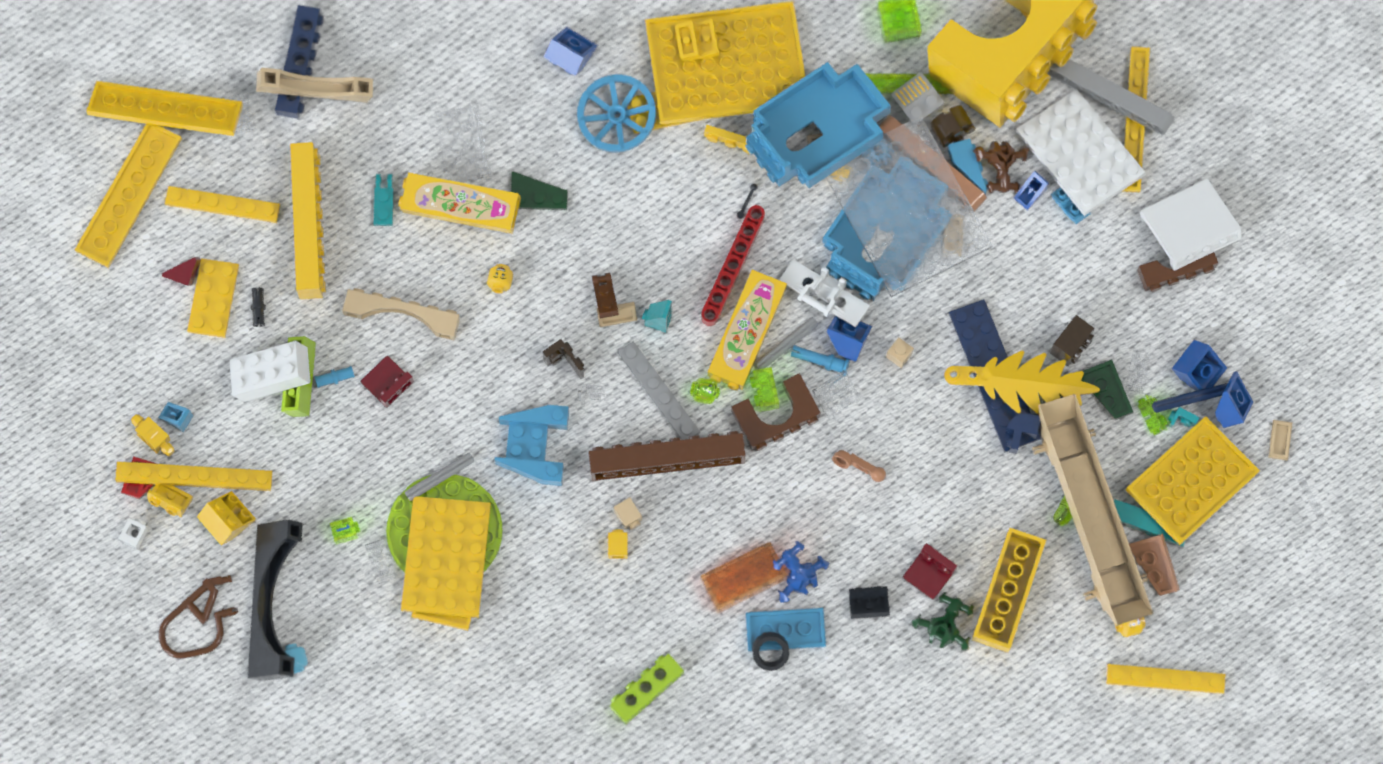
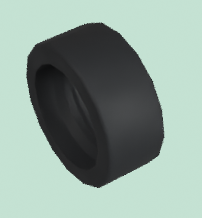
[752,632,790,671]

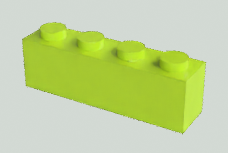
[281,336,316,417]

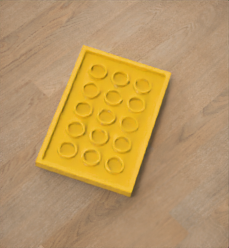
[1125,416,1260,545]
[401,496,491,618]

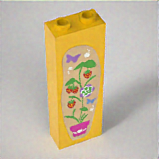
[398,172,521,234]
[707,270,787,391]

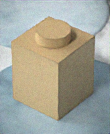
[886,337,914,368]
[613,497,642,530]

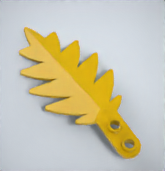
[944,350,1100,416]

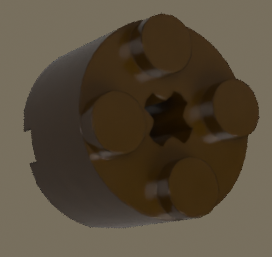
[930,105,976,147]

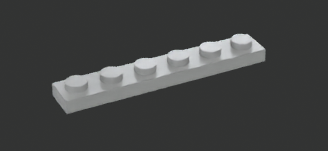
[618,341,700,440]

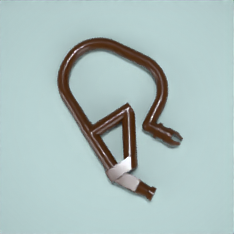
[158,575,238,659]

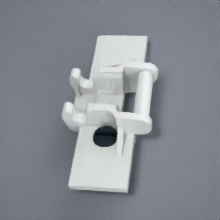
[779,259,870,328]

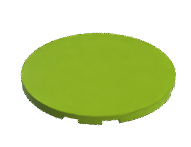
[386,474,503,573]

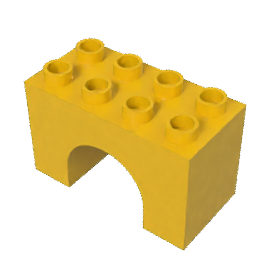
[927,0,1098,128]

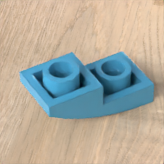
[1051,187,1091,224]

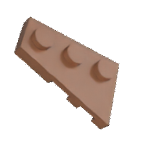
[1129,534,1180,596]

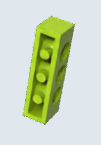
[610,653,684,725]

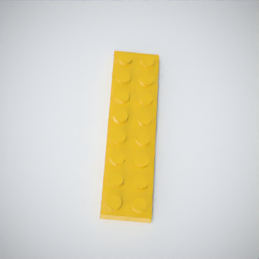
[86,81,243,136]
[74,124,182,268]

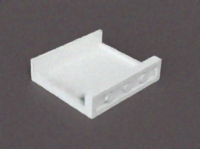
[1140,179,1241,271]

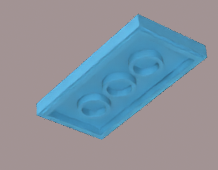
[746,608,826,652]

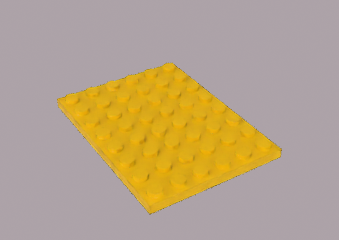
[645,1,805,125]

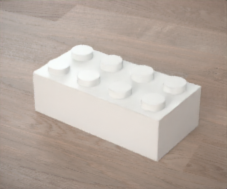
[230,341,310,402]

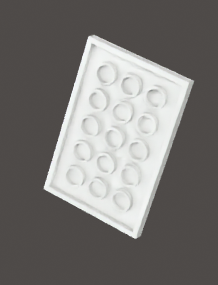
[1016,89,1146,216]

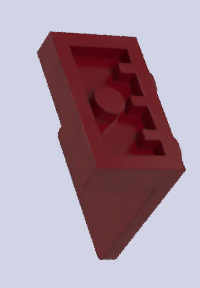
[360,356,414,408]
[903,543,958,600]

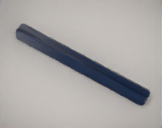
[1152,383,1228,413]

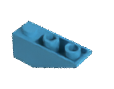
[947,139,988,195]

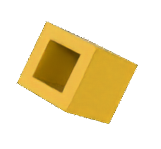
[608,529,628,559]

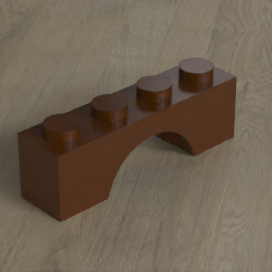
[1137,252,1219,292]

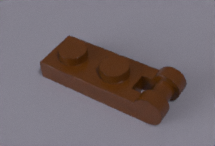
[592,272,619,319]

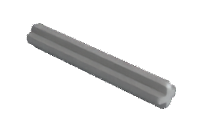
[756,317,818,371]
[405,453,474,501]

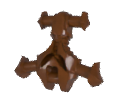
[973,141,1030,193]

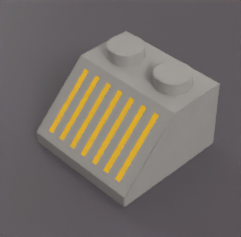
[891,72,944,125]

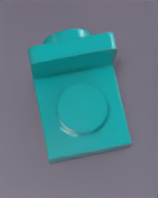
[1167,407,1200,428]

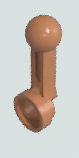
[832,450,886,482]

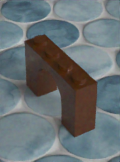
[731,373,821,451]

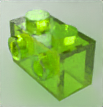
[750,367,779,412]

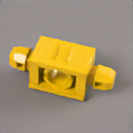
[131,414,175,456]

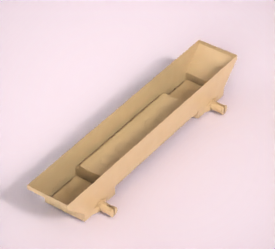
[1032,394,1153,626]

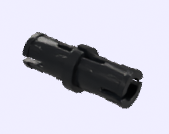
[251,287,266,327]

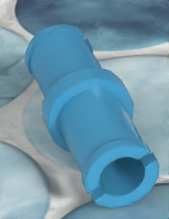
[314,366,355,388]

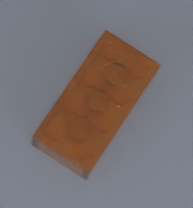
[700,542,788,614]

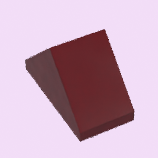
[161,257,201,286]

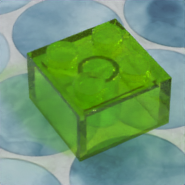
[877,0,922,44]

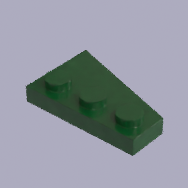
[511,171,568,210]
[1082,359,1134,420]

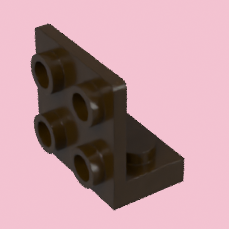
[542,339,585,379]

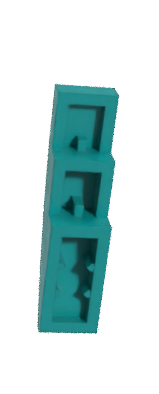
[1114,499,1186,547]

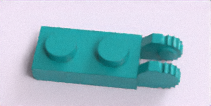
[373,174,394,226]

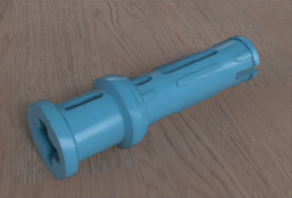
[791,345,850,376]

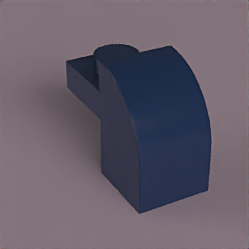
[1005,413,1040,454]

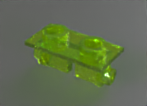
[1137,395,1168,436]

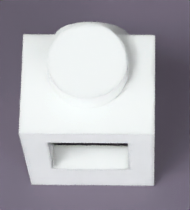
[118,518,149,550]

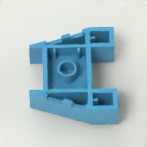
[494,405,569,486]

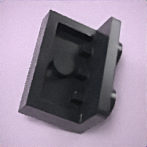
[849,586,890,619]

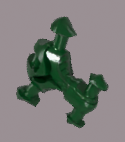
[911,592,974,651]

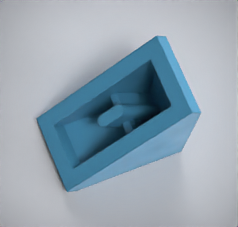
[158,402,194,433]

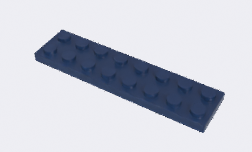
[949,299,1041,453]

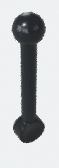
[737,184,758,219]

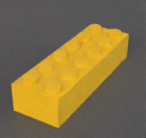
[971,527,1046,653]

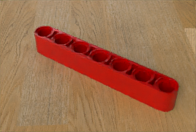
[701,205,765,326]

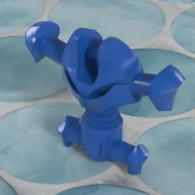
[773,541,830,603]

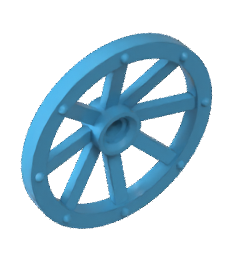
[577,74,656,152]

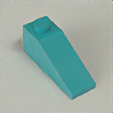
[642,300,672,333]

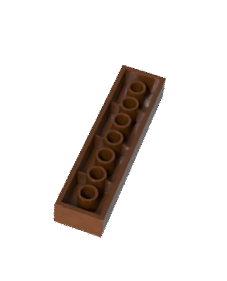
[588,431,746,481]

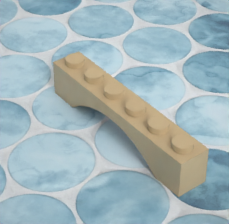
[256,68,373,103]
[342,288,460,341]

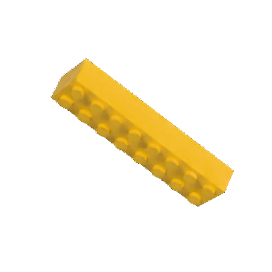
[290,142,326,300]

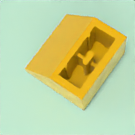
[197,491,256,545]

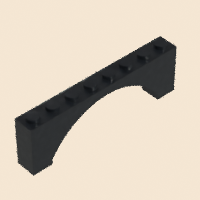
[248,519,303,681]

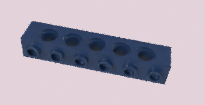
[275,5,324,119]

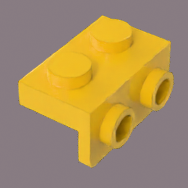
[147,485,193,517]

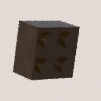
[1050,315,1095,366]

